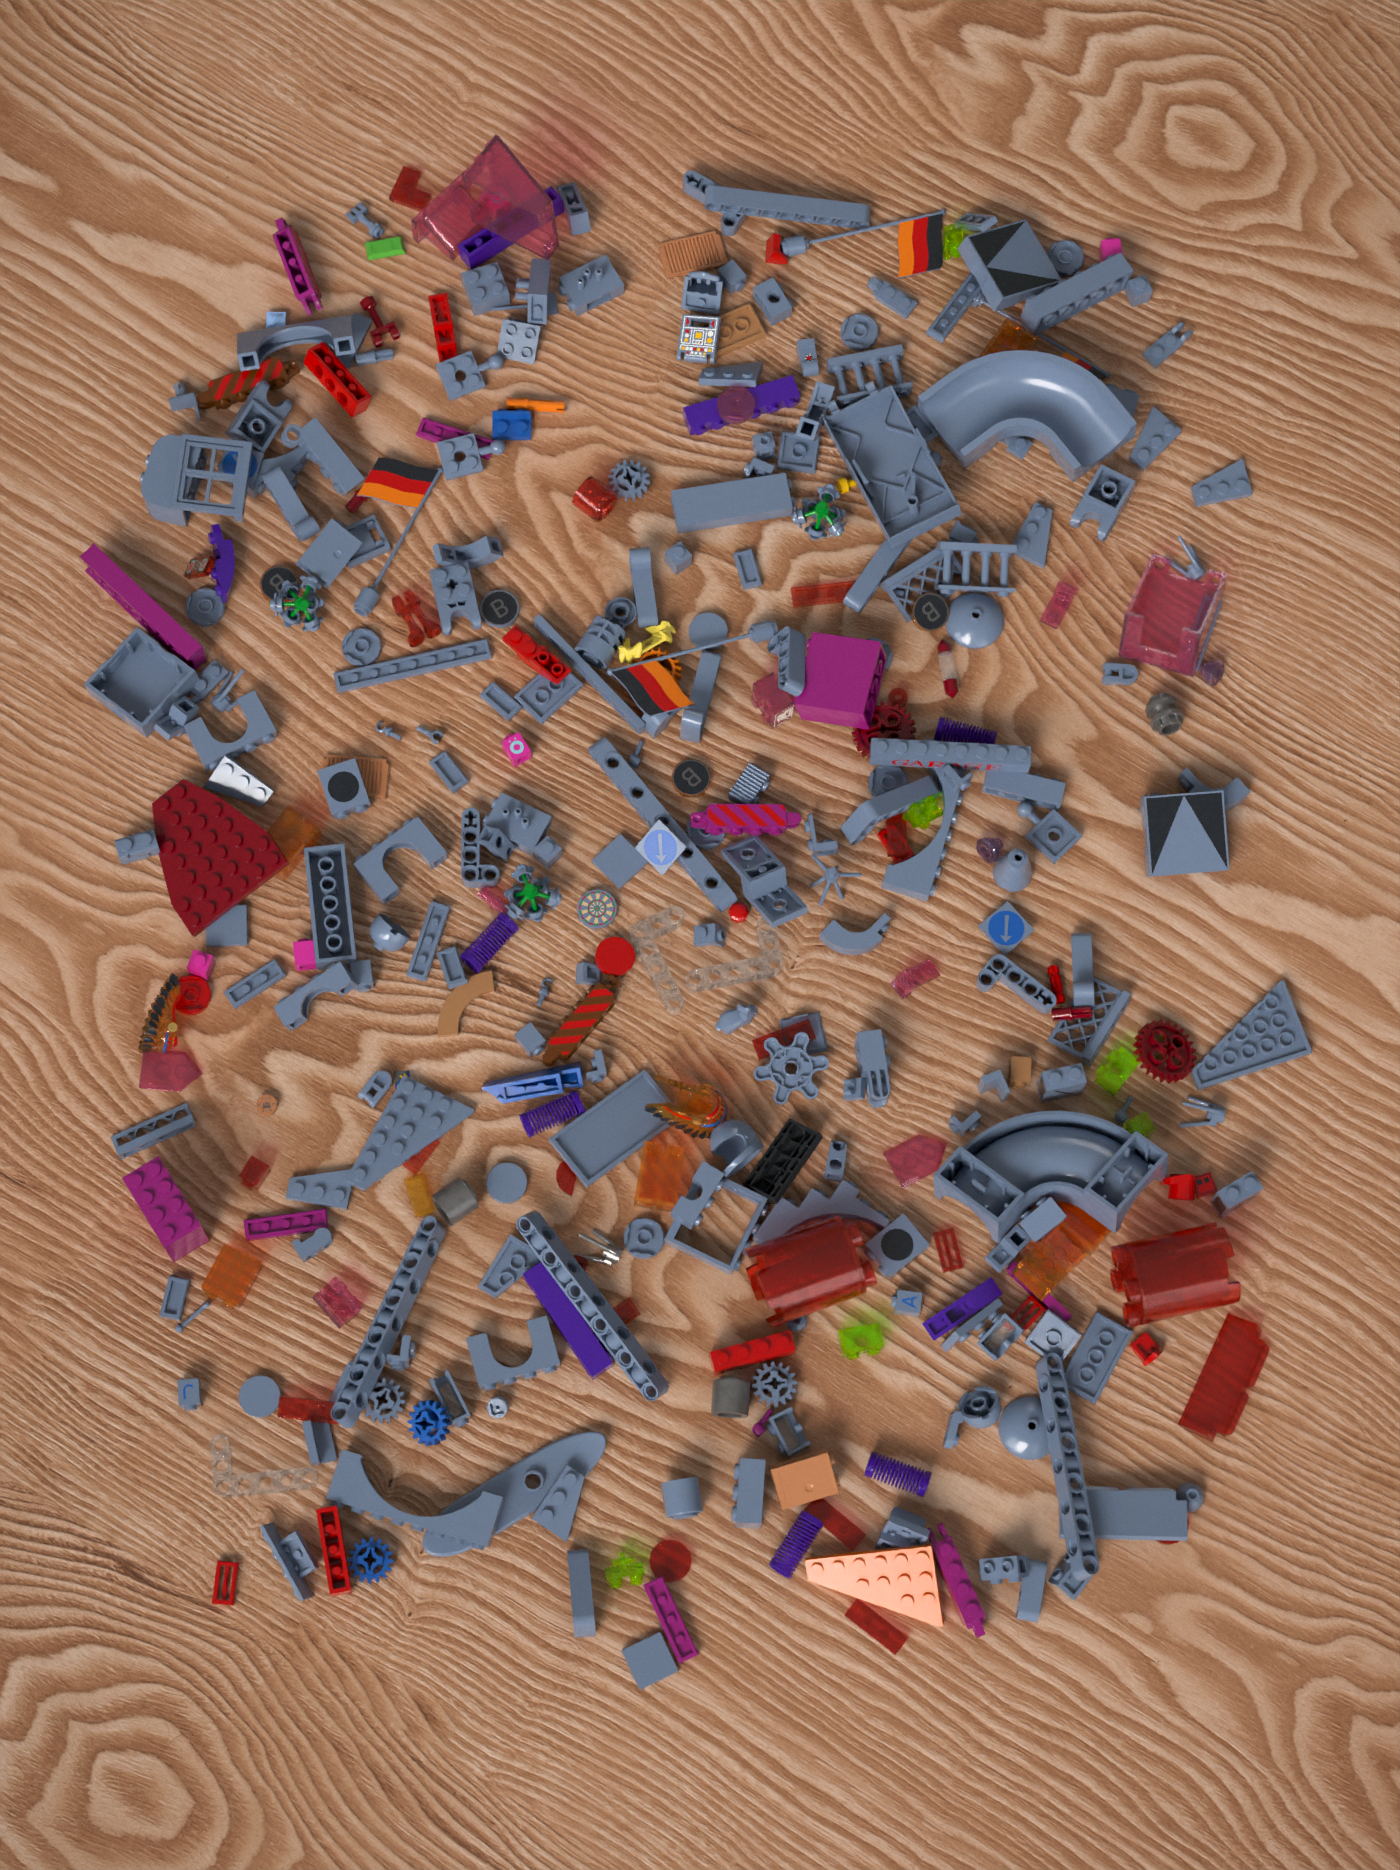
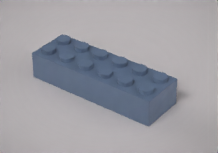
[1019,252,1133,337]
[304,843,357,970]

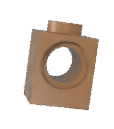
[1008,1056,1031,1088]

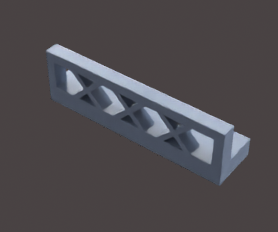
[111,1103,197,1160]

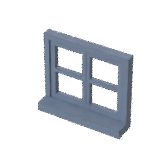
[171,434,253,522]

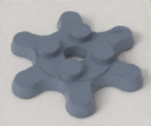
[754,1032,829,1105]

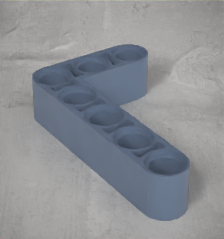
[680,650,722,743]
[840,776,941,845]

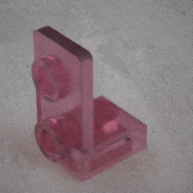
[1040,581,1077,629]
[891,959,940,999]

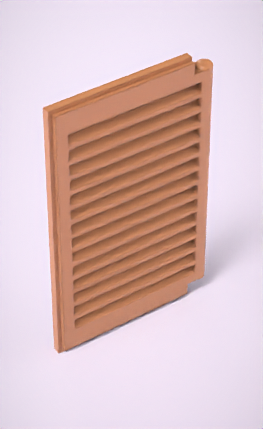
[658,230,728,279]
[318,754,390,799]

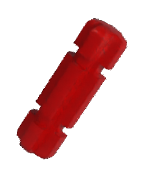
[1047,965,1065,1004]

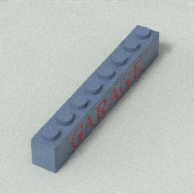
[869,738,1031,773]

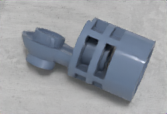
[575,597,637,669]

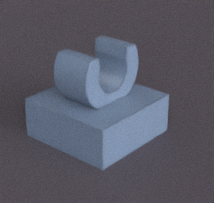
[843,1078,866,1101]

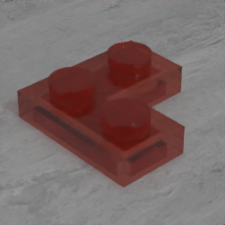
[389,166,431,213]

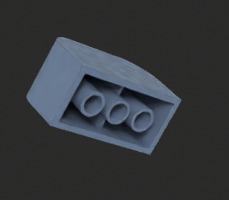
[140,435,207,527]

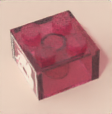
[750,672,794,729]

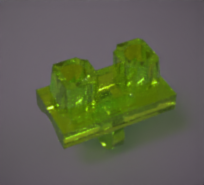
[943,224,963,260]
[902,796,943,830]
[604,1552,644,1589]

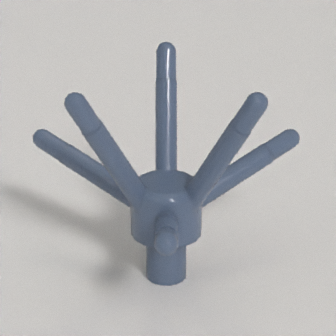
[810,854,862,906]

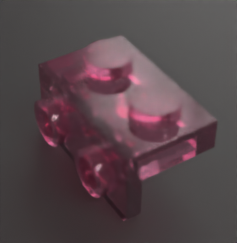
[312,1277,362,1329]

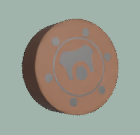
[256,1095,277,1116]

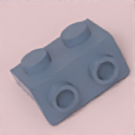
[387,1335,416,1370]

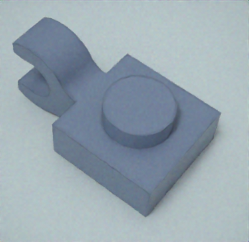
[1000,436,1033,460]

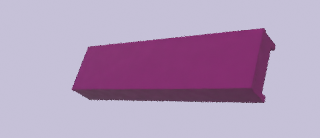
[80,543,207,671]

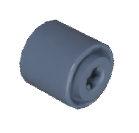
[661,1477,704,1520]

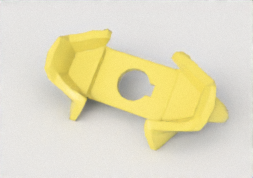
[618,621,676,665]

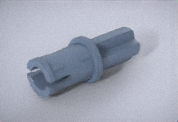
[355,348,394,366]

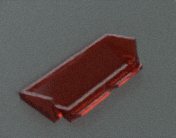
[1178,1313,1270,1443]

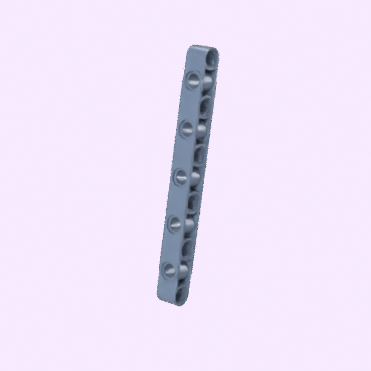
[588,737,738,913]
[516,1211,669,1401]
[331,1216,446,1428]
[1036,1352,1099,1581]

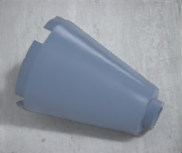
[993,849,1033,892]

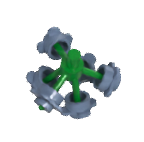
[791,484,847,540]
[269,575,324,632]
[504,864,562,922]

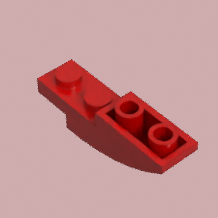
[502,625,572,685]

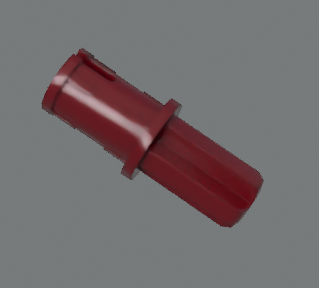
[345,485,368,513]
[1051,1005,1093,1021]

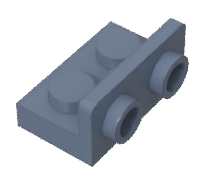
[1048,1552,1093,1601]

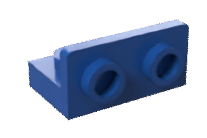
[492,409,531,440]

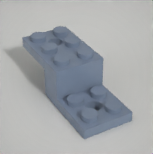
[721,835,808,928]

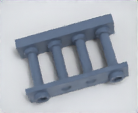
[826,344,913,408]
[935,541,1017,597]

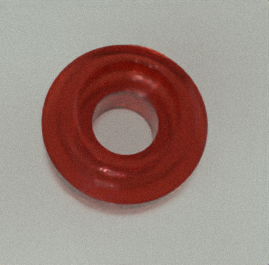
[888,688,908,707]

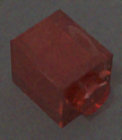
[238,1156,271,1191]

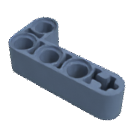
[683,171,747,236]
[261,466,320,542]
[629,547,658,628]
[767,626,806,697]
[461,807,500,888]
[1071,933,1095,1007]
[976,954,1056,1014]
[567,1549,596,1638]

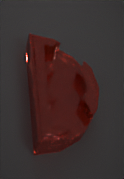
[556,1161,577,1197]

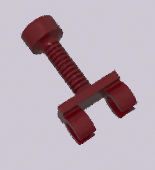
[360,296,400,348]

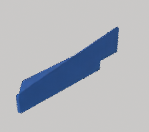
[482,1061,584,1103]

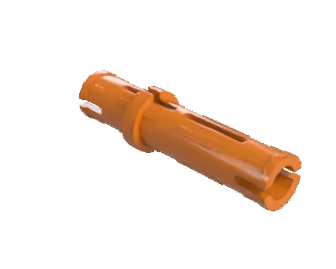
[506,397,565,413]

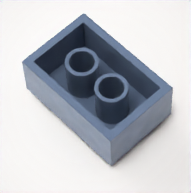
[731,1458,765,1529]

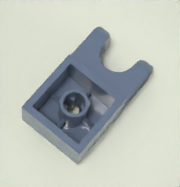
[224,380,293,453]
[1070,464,1136,542]
[429,562,482,636]
[854,1029,890,1108]

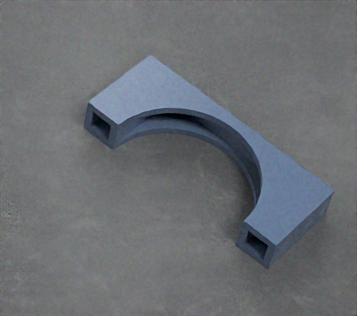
[237,315,356,371]

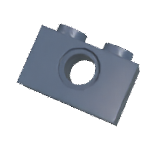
[753,277,793,326]

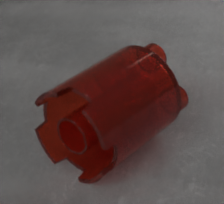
[742,1215,877,1328]
[1110,1222,1241,1328]

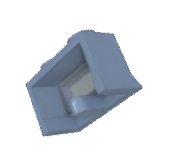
[976,1313,1025,1361]
[767,1407,811,1458]

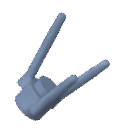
[1164,535,1207,582]
[210,669,244,713]
[1179,1096,1225,1127]

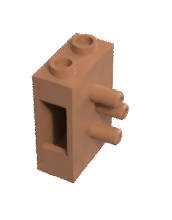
[768,1449,841,1510]

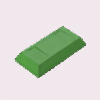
[365,236,405,260]

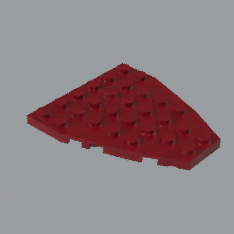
[152,779,290,937]

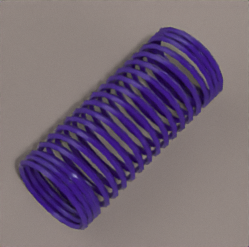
[934,716,997,744]
[460,912,519,973]
[519,1090,585,1138]
[864,1451,932,1497]
[768,1510,824,1579]

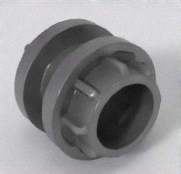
[1145,693,1184,736]

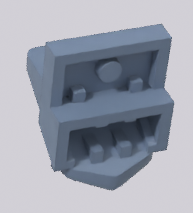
[681,271,723,315]
[874,1507,930,1550]

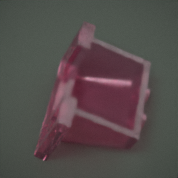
[411,171,492,261]

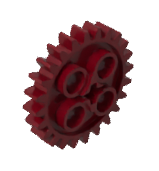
[852,701,916,759]
[1133,1019,1197,1084]

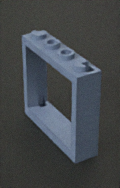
[664,1178,769,1275]

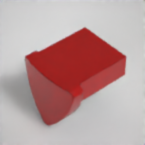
[765,233,788,265]
[1129,1332,1163,1366]

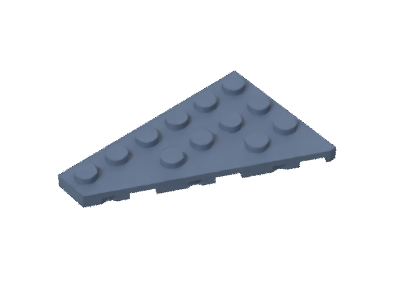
[1191,980,1312,1091]
[346,1075,475,1191]

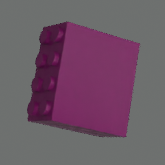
[793,632,887,730]
[122,1156,209,1263]

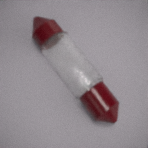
[937,639,959,698]

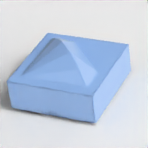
[266,312,286,328]

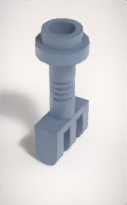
[345,203,384,238]

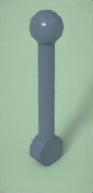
[175,1300,211,1333]

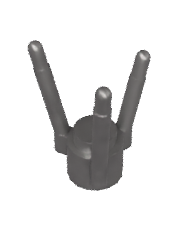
[575,1229,623,1266]

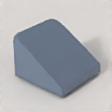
[576,962,601,985]

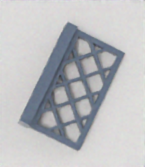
[880,549,971,623]
[1048,977,1131,1067]

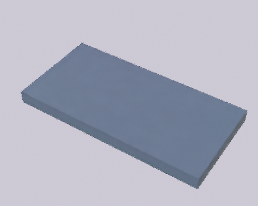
[548,1069,683,1188]

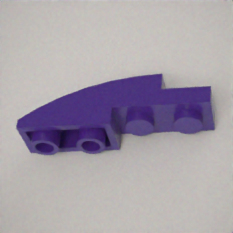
[208,524,235,603]
[922,1277,1003,1341]

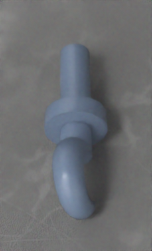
[375,721,402,741]
[537,978,553,1006]

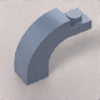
[795,381,836,441]
[432,535,504,570]
[1178,768,1251,810]
[819,913,891,955]

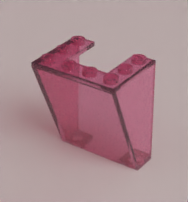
[463,134,559,260]
[1118,553,1228,677]

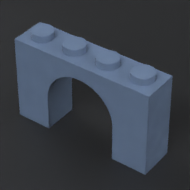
[183,690,278,772]
[353,816,448,905]
[466,1315,560,1391]

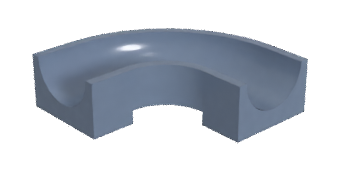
[918,350,1137,482]
[934,1111,1169,1243]

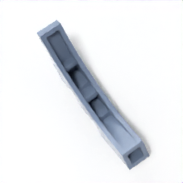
[753,1180,890,1252]

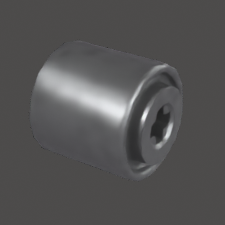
[431,1177,479,1226]
[711,1377,750,1418]

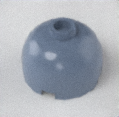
[370,913,410,952]
[958,1387,1002,1429]

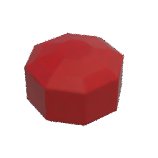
[729,902,749,923]

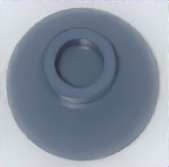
[1176,1482,1204,1512]

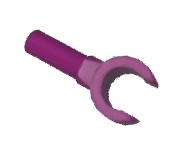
[752,1409,773,1437]

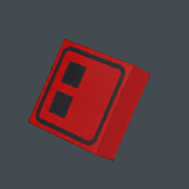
[1195,1172,1218,1199]

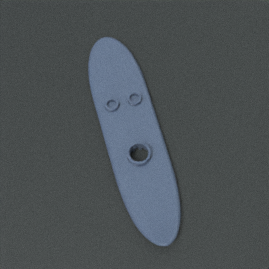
[423,1431,606,1557]

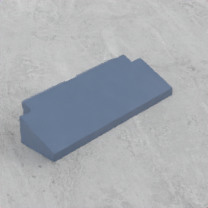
[1058,1486,1188,1541]

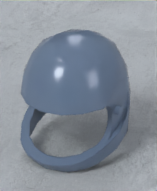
[710,1119,764,1178]

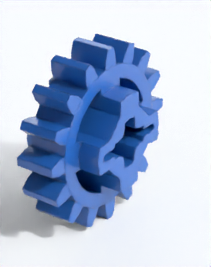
[407,1399,452,1446]
[347,1537,394,1585]

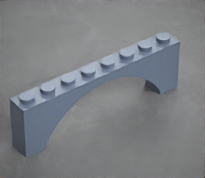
[881,738,966,902]
[326,1449,505,1551]

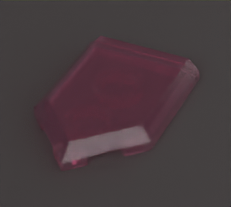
[139,1048,203,1092]
[883,1135,946,1189]

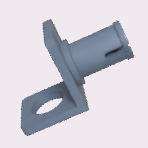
[169,382,201,421]

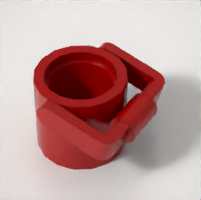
[1160,1174,1196,1201]

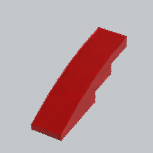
[428,293,458,363]

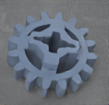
[608,460,650,502]
[752,1361,797,1408]
[362,1378,406,1425]

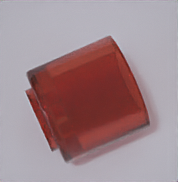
[572,476,617,522]

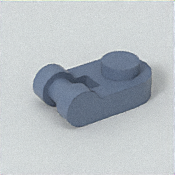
[1102,663,1138,685]
[357,1071,392,1108]
[943,1411,964,1449]

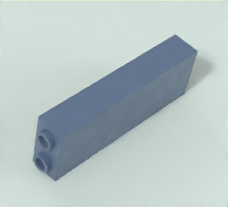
[671,473,795,534]

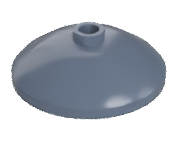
[945,593,1004,649]
[998,1397,1050,1460]

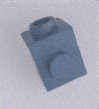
[694,923,726,947]
[948,1110,982,1136]

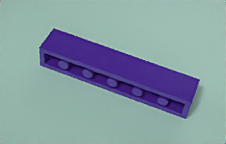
[458,186,564,270]
[683,375,800,436]
[523,1262,614,1380]

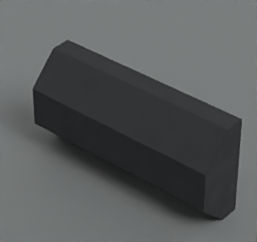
[744,1118,823,1204]

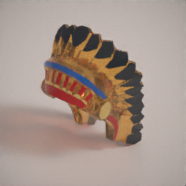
[138,973,182,1054]
[645,1075,727,1139]

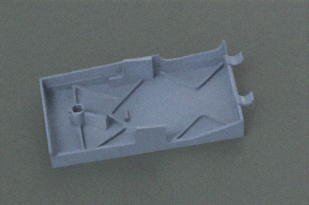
[821,381,962,549]

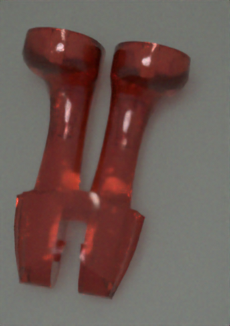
[391,589,442,647]

